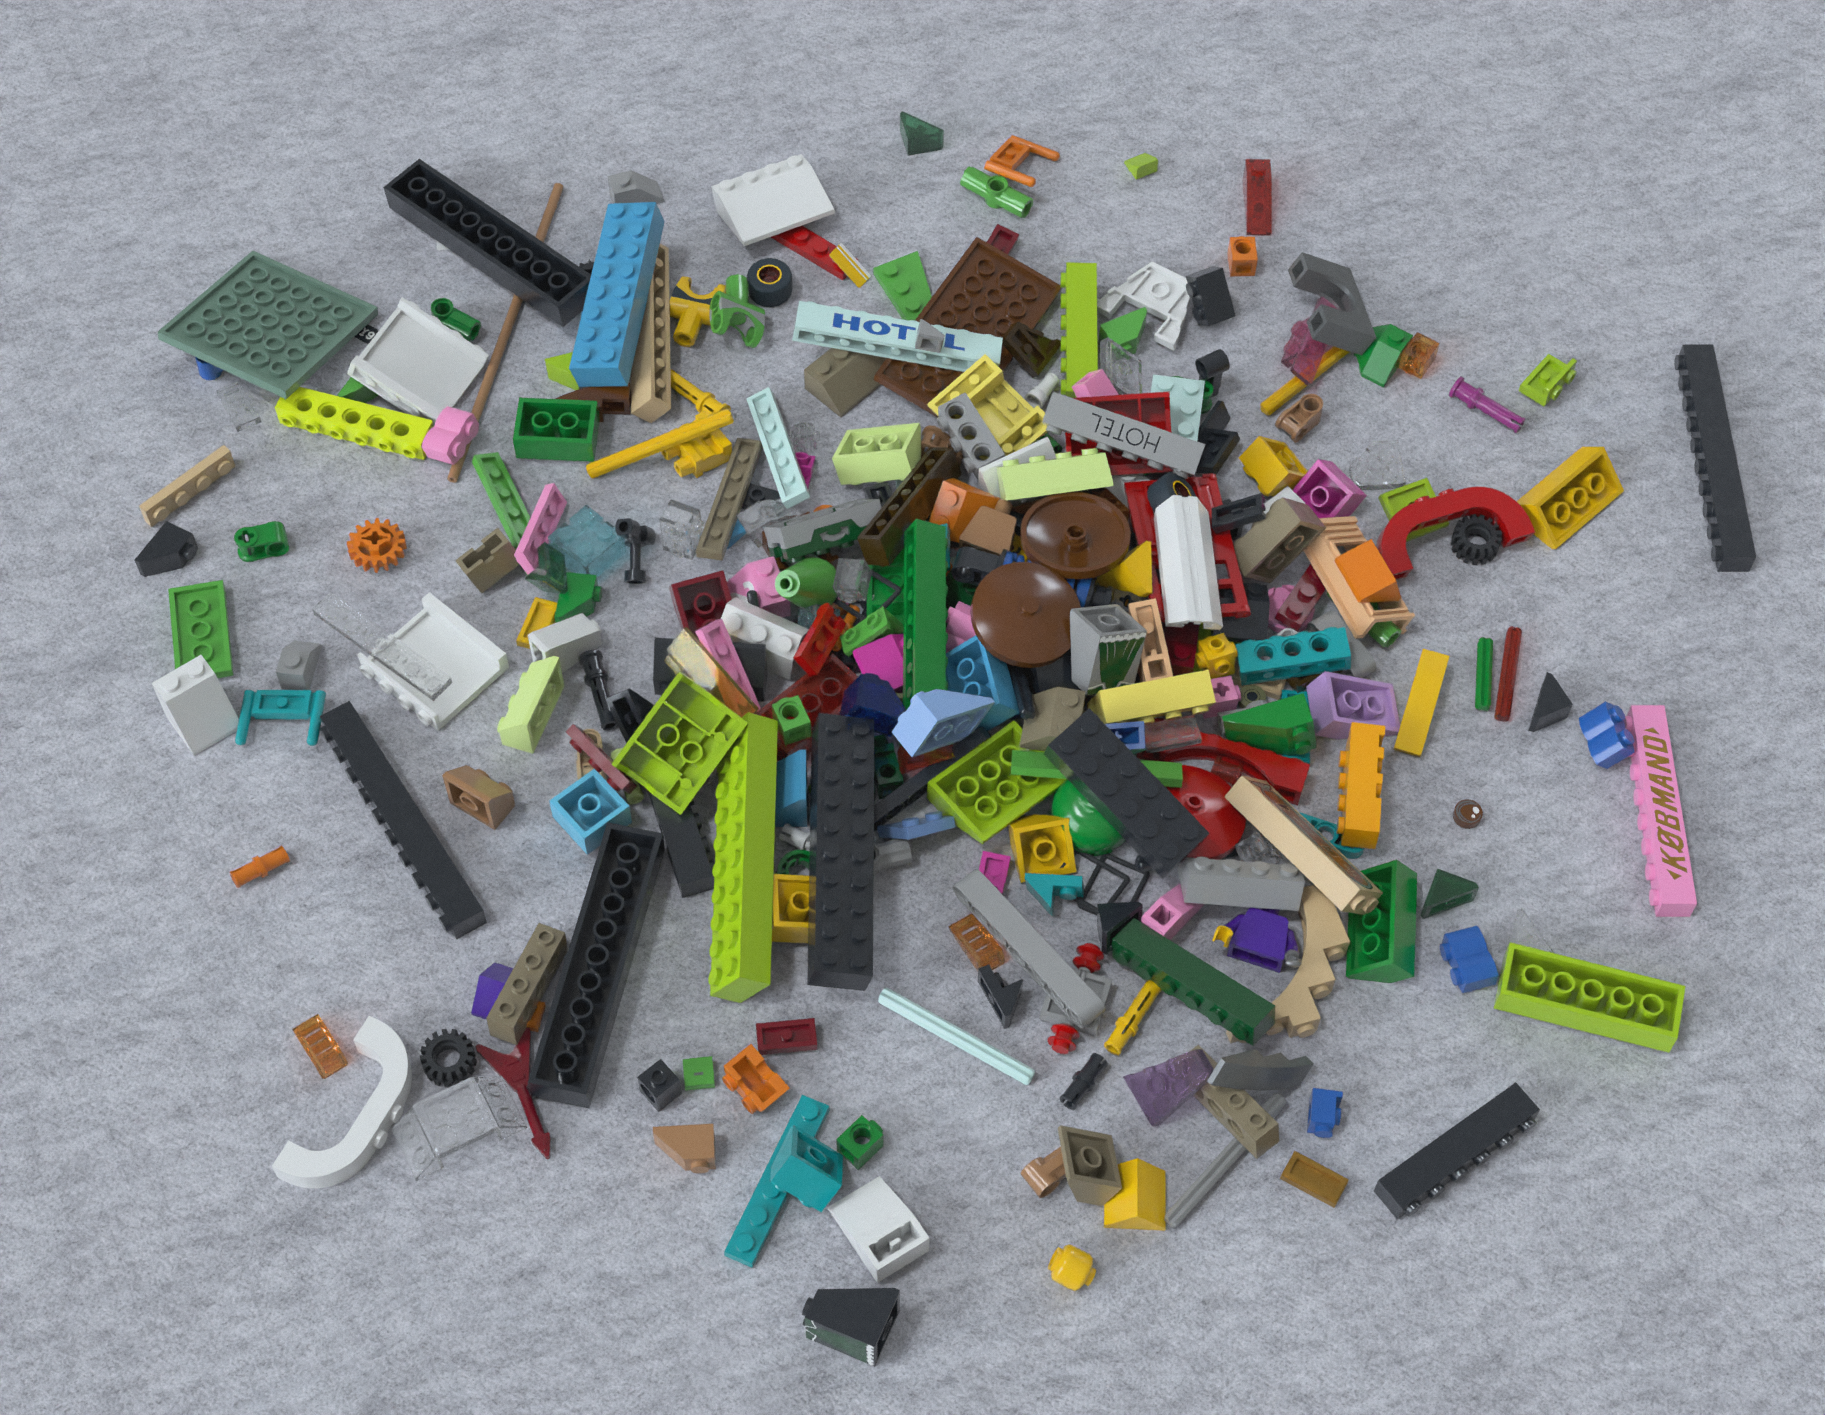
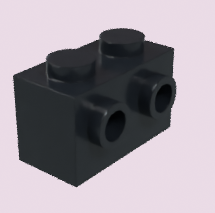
[1186,266,1236,326]

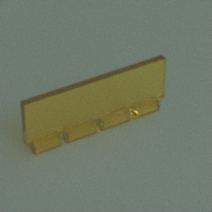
[664,627,759,717]

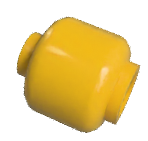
[1048,1244,1096,1291]

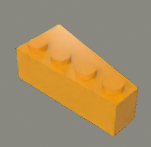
[1336,722,1385,849]

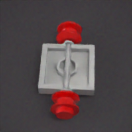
[1039,943,1112,1054]

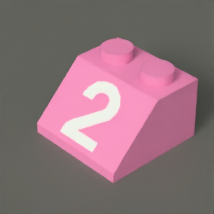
[727,556,791,617]

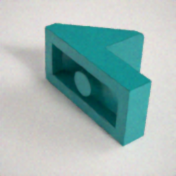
[1025,873,1084,916]

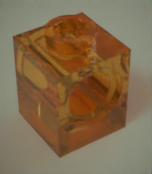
[1399,332,1440,379]

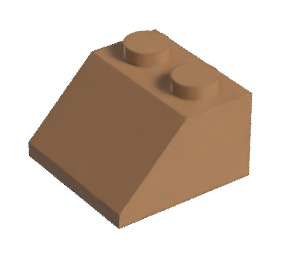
[442,765,515,830]

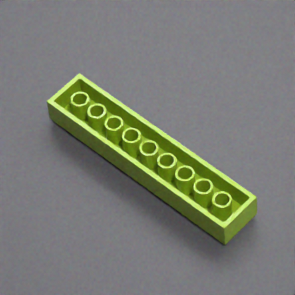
[708,712,778,1003]

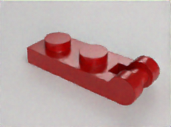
[793,603,846,677]

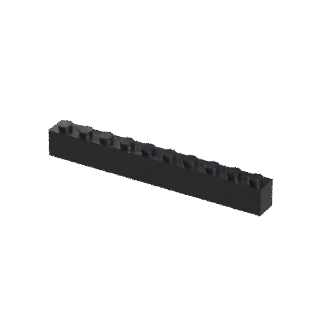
[1674,344,1756,572]
[319,701,487,940]

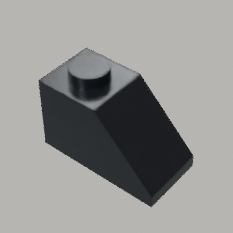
[134,521,198,577]

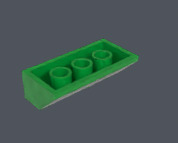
[1346,860,1417,983]

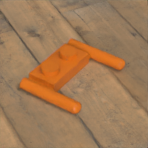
[984,135,1060,187]

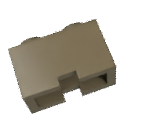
[455,528,519,594]

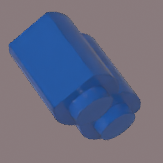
[1579,701,1635,769]
[1439,926,1499,993]

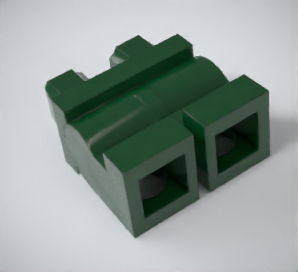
[874,734,904,801]

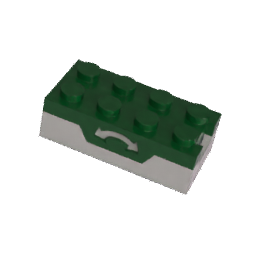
[763,498,881,563]

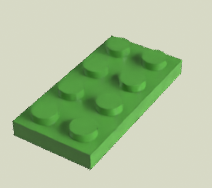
[168,580,234,678]

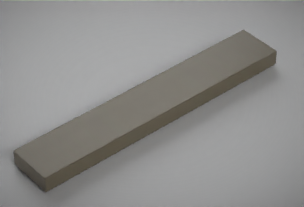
[696,438,763,561]

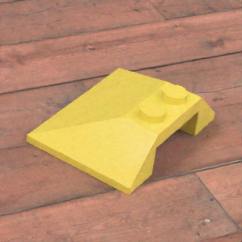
[927,354,1048,461]

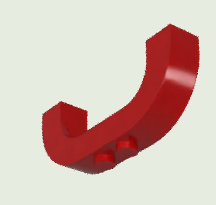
[1376,486,1535,580]

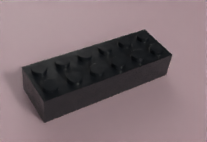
[1044,708,1210,879]

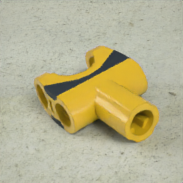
[670,276,726,347]

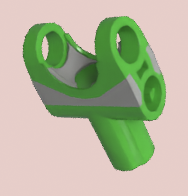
[709,274,765,348]

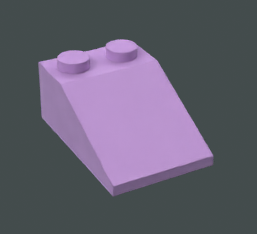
[1306,671,1400,739]

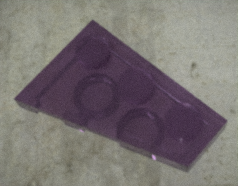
[1123,1049,1214,1126]

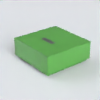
[682,1056,715,1091]

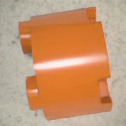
[722,1044,790,1114]

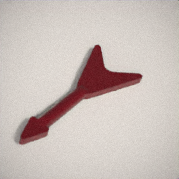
[475,1027,551,1159]

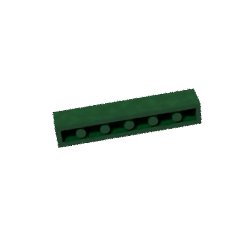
[1112,918,1276,1046]

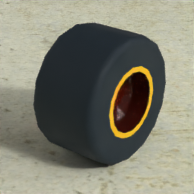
[747,258,793,307]
[1147,472,1196,512]

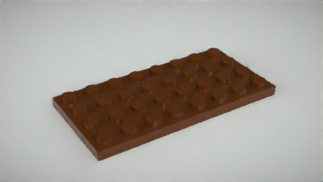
[874,237,1062,418]

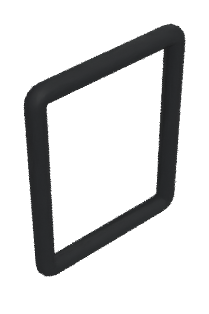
[833,566,902,621]
[1060,850,1130,914]
[1077,853,1150,916]

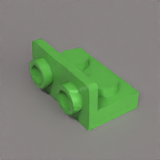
[840,606,904,656]

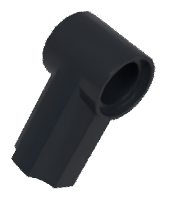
[1195,349,1230,398]

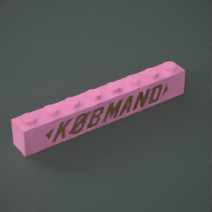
[1624,705,1697,917]

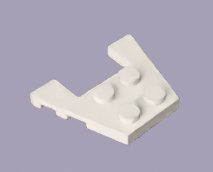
[1097,262,1191,351]

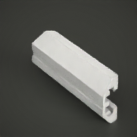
[1154,495,1223,630]

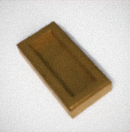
[1280,1151,1349,1208]

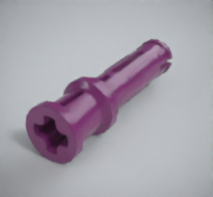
[1449,376,1526,433]

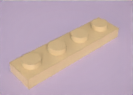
[139,445,235,527]

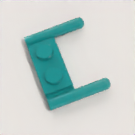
[235,690,326,746]

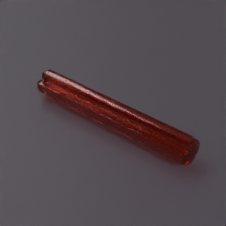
[1494,626,1522,722]

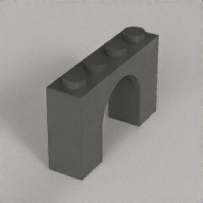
[1288,252,1376,355]

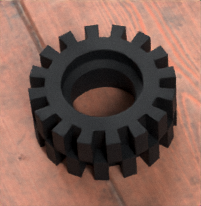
[1450,514,1502,566]
[420,1029,477,1088]

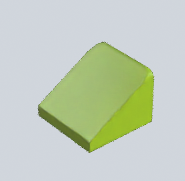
[1124,153,1158,180]

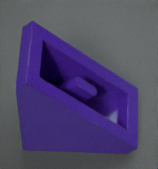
[471,963,514,1020]

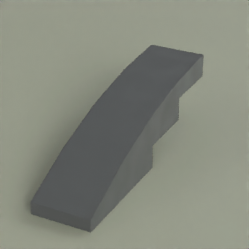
[1207,1049,1314,1091]

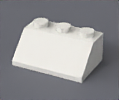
[978,437,1056,507]
[721,597,809,680]

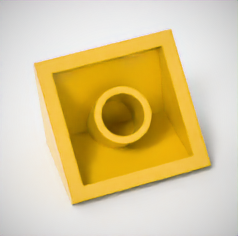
[1097,541,1152,606]
[1104,1158,1166,1231]

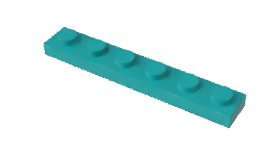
[724,1095,830,1268]

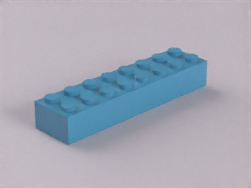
[569,202,665,387]

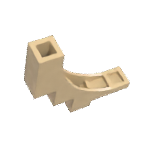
[1226,885,1350,1043]

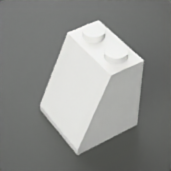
[152,655,239,756]

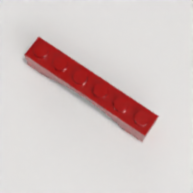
[1137,718,1310,806]

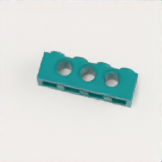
[1235,627,1351,686]

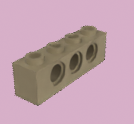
[486,923,568,1045]
[1176,1045,1280,1159]

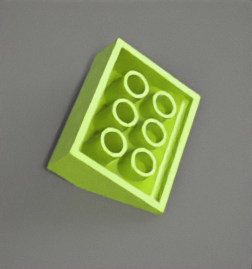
[927,720,1066,844]

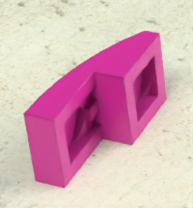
[979,851,1011,895]

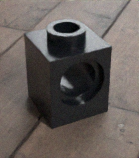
[637,1059,682,1112]

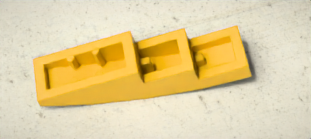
[1393,649,1449,757]

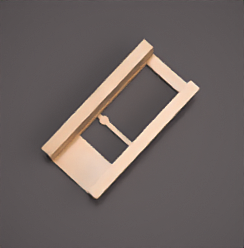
[1304,516,1415,639]

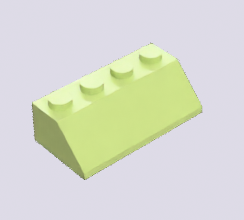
[996,448,1114,501]

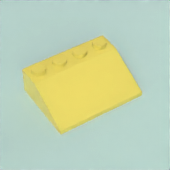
[1087,670,1216,724]

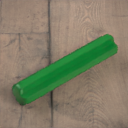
[1475,637,1493,711]

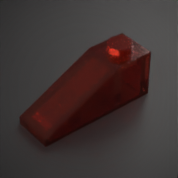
[1242,159,1272,236]

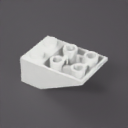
[828,1176,930,1283]

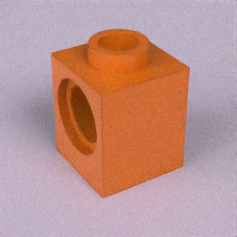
[1227,236,1258,277]

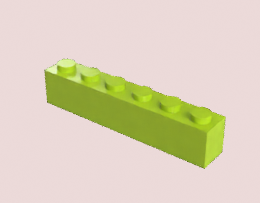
[1060,262,1098,398]

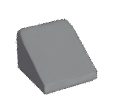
[915,319,945,353]

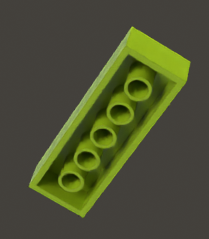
[1493,942,1686,1053]

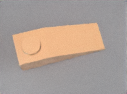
[1128,598,1173,683]

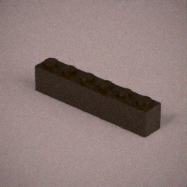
[857,447,962,567]

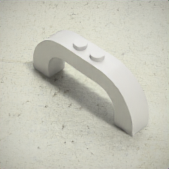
[272,1016,412,1188]

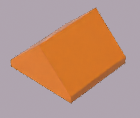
[1334,539,1401,603]

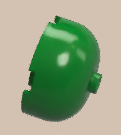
[1052,779,1126,856]

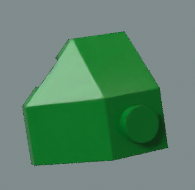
[1353,324,1413,388]

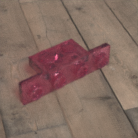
[1281,297,1337,385]

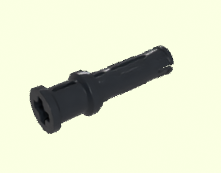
[578,649,618,731]

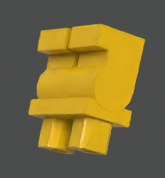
[661,411,732,478]

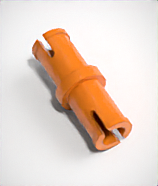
[229,845,290,888]

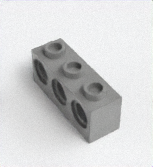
[936,392,1005,480]

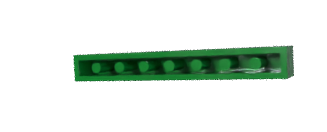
[903,519,948,712]

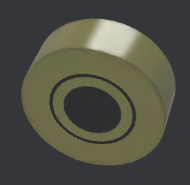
[1238,685,1266,709]

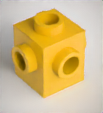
[1195,633,1238,679]

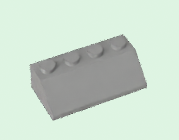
[1178,857,1305,911]

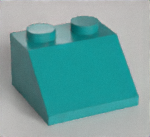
[770,1125,843,1212]

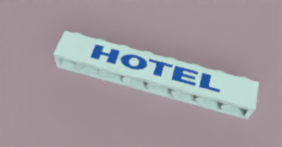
[792,301,1003,372]

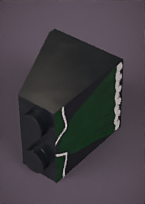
[802,1288,900,1367]

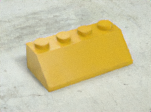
[1517,447,1624,549]

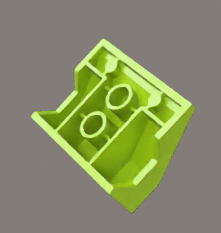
[611,671,748,815]

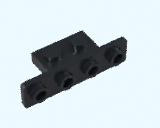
[1188,400,1240,477]

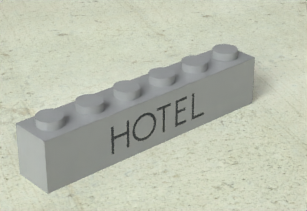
[1042,392,1205,479]

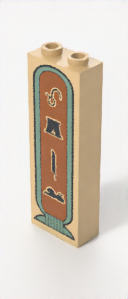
[1225,775,1383,915]

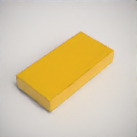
[516,597,557,649]

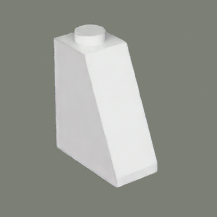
[528,613,602,673]

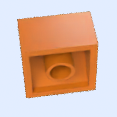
[928,478,1001,543]

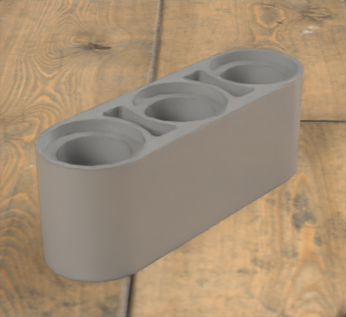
[1307,610,1376,678]

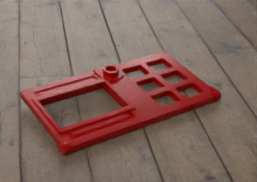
[1124,473,1251,622]

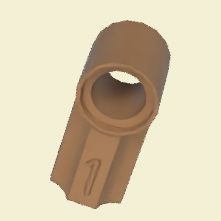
[1020,1146,1066,1198]

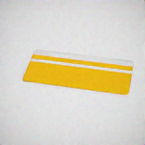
[829,243,871,288]

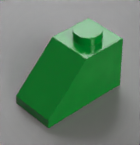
[554,572,602,623]

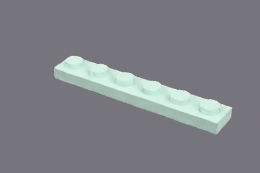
[746,387,810,509]

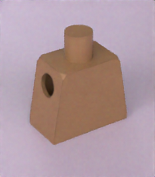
[959,499,1017,556]

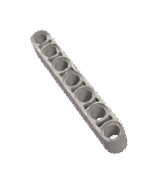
[952,869,1106,1029]

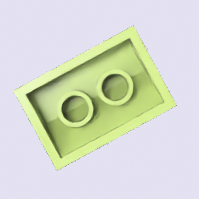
[832,423,921,485]
[497,656,565,754]

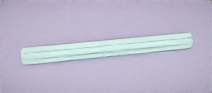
[878,988,1035,1085]

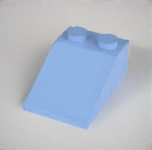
[892,689,995,757]

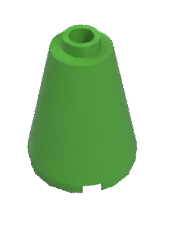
[775,557,839,612]

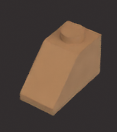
[653,1124,716,1173]

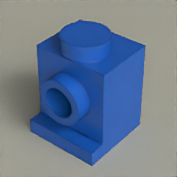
[1307,1088,1343,1138]

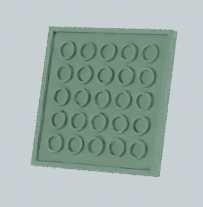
[158,251,378,399]

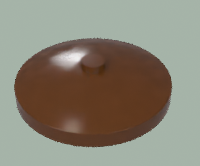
[1020,492,1130,579]
[970,562,1081,668]

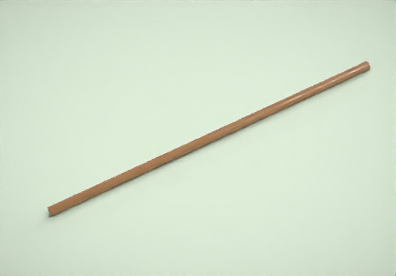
[447,183,564,483]

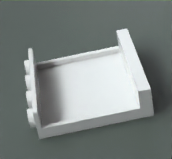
[347,297,489,426]
[357,592,509,731]

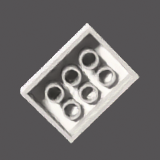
[711,154,835,246]

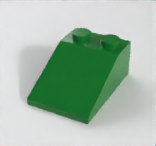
[1222,693,1317,756]

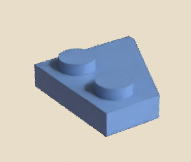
[877,811,955,840]

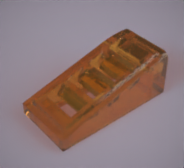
[948,913,1005,971]
[292,1014,348,1079]

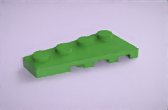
[873,251,932,320]

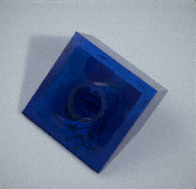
[840,673,906,737]

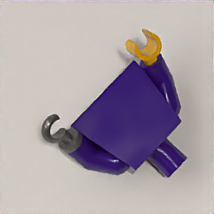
[1212,907,1302,973]

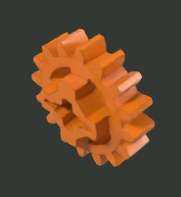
[347,518,407,573]

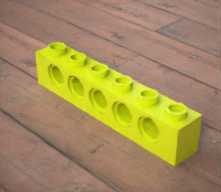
[275,387,434,460]

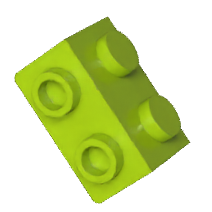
[1518,354,1577,407]

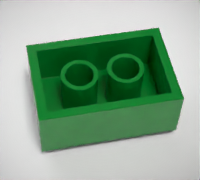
[513,397,600,462]

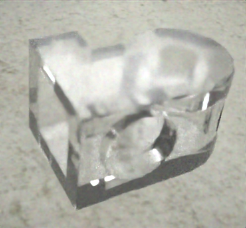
[1235,831,1283,864]

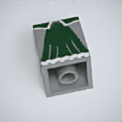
[1070,604,1147,696]

